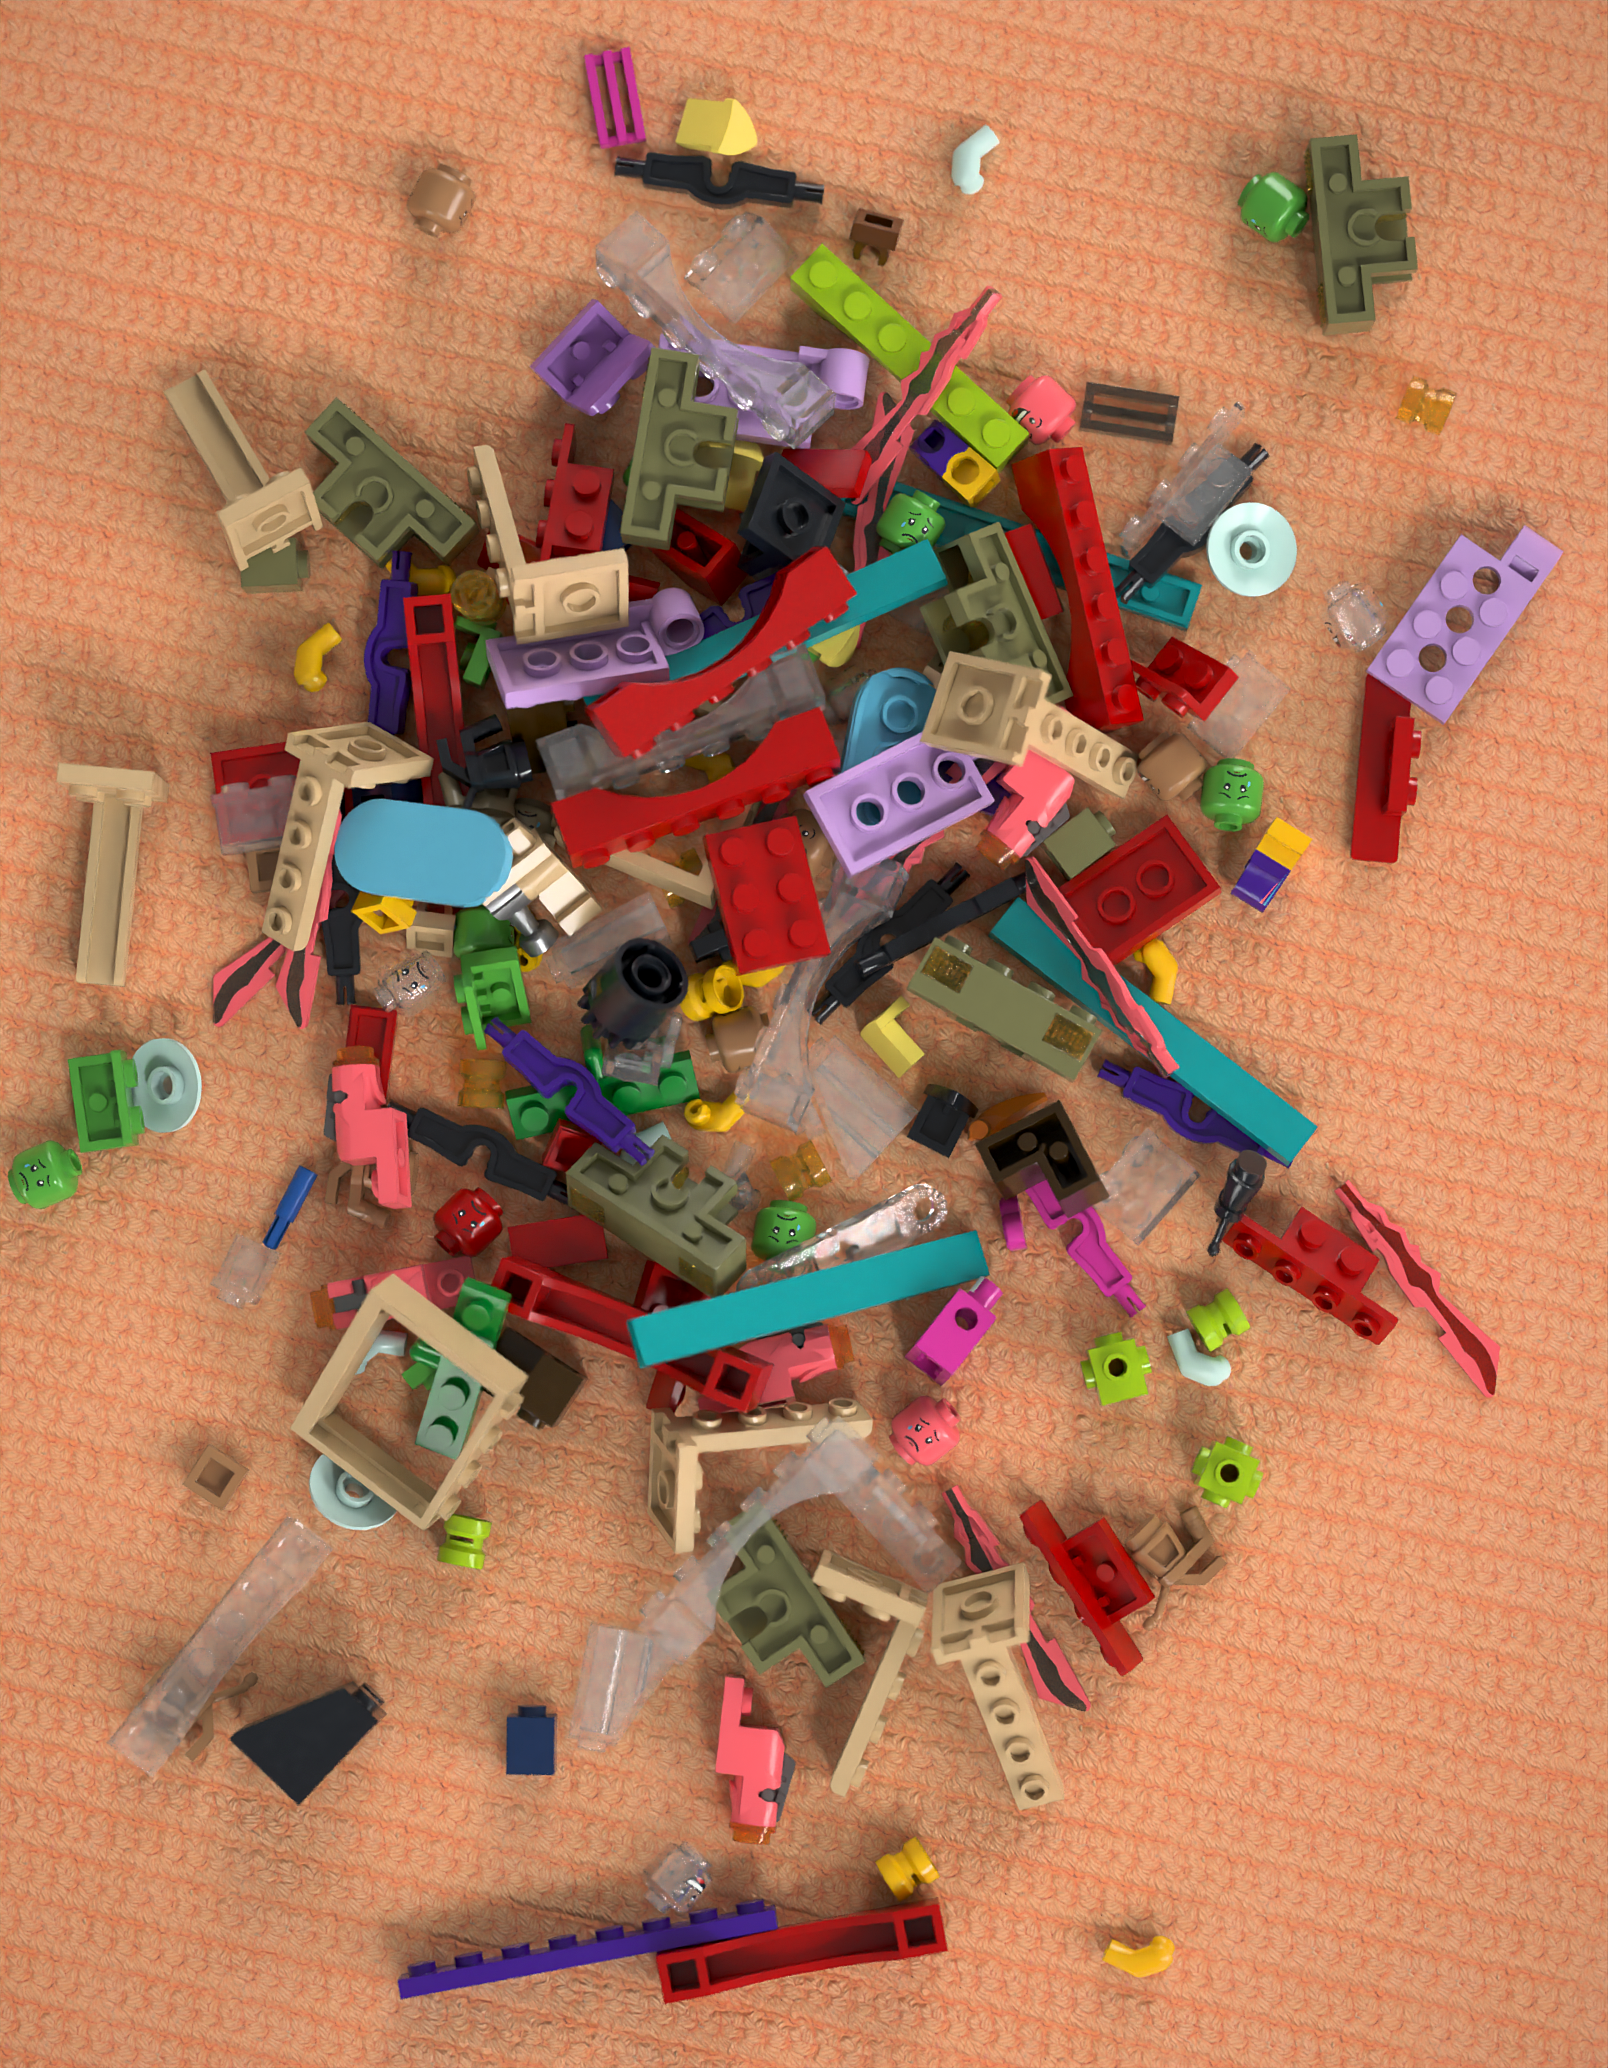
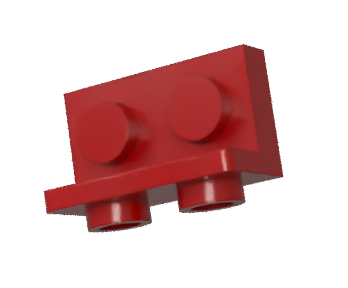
[1130,636,1239,722]

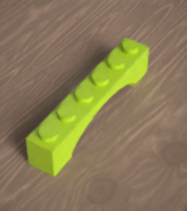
[790,244,1029,474]

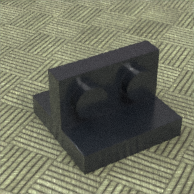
[737,452,846,576]

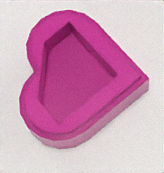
[999,1195,1028,1252]

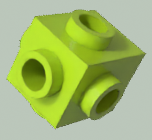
[1080,1332,1152,1406]
[1191,1436,1263,1509]

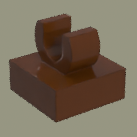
[849,208,904,266]

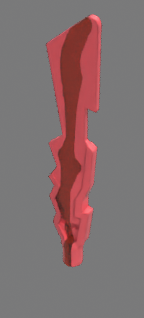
[1334,1180,1500,1398]

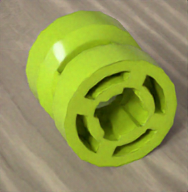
[1186,1288,1251,1352]
[437,1514,492,1569]

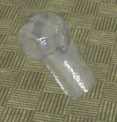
[721,1140,761,1212]

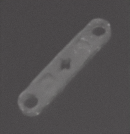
[736,1184,948,1292]

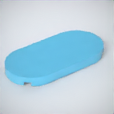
[838,667,936,826]
[334,799,513,907]

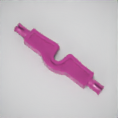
[1025,1180,1146,1318]

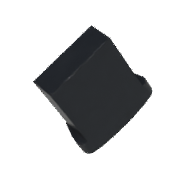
[907,1084,979,1159]

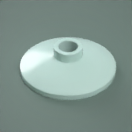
[1206,502,1297,597]
[131,1038,202,1133]
[309,1454,397,1530]

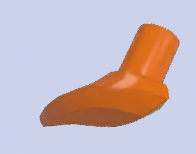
[967,1092,1048,1141]

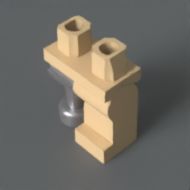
[482,818,603,957]

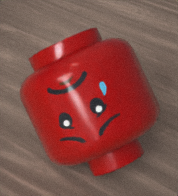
[433,1187,504,1258]

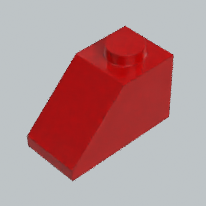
[646,508,748,606]

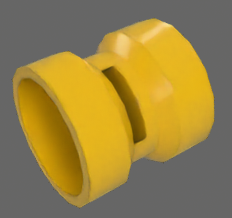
[680,965,744,1021]
[875,1836,940,1902]

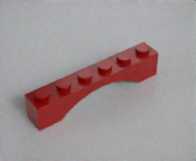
[1011,447,1144,734]
[584,546,857,759]
[403,593,469,807]
[550,706,841,869]
[491,1255,774,1413]
[655,1897,948,2004]

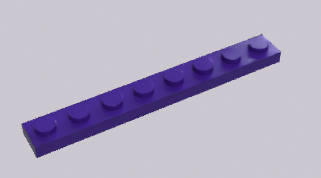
[397,1899,778,1999]

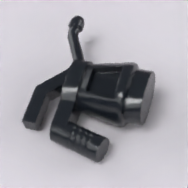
[436,714,533,810]
[1207,1150,1267,1256]

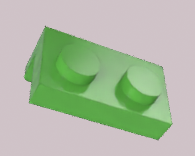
[453,946,532,1051]
[68,1050,145,1153]

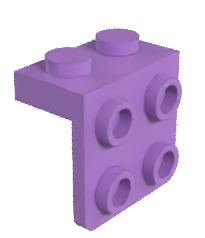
[529,299,656,416]

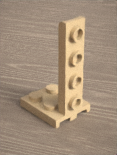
[163,369,323,571]
[467,445,629,645]
[920,651,1138,799]
[261,722,434,952]
[56,763,169,987]
[647,1397,873,1553]
[812,1549,929,1797]
[931,1562,1064,1811]

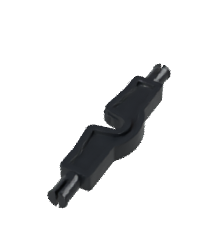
[614,152,825,209]
[1114,443,1269,604]
[321,792,363,1005]
[807,862,970,1025]
[854,867,1040,978]
[387,1099,574,1209]

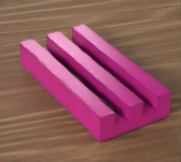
[584,47,646,149]

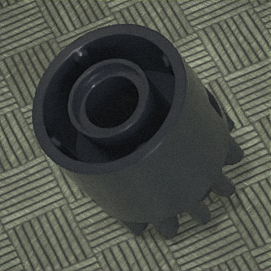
[577,938,688,1050]

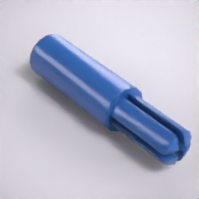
[262,1165,318,1250]

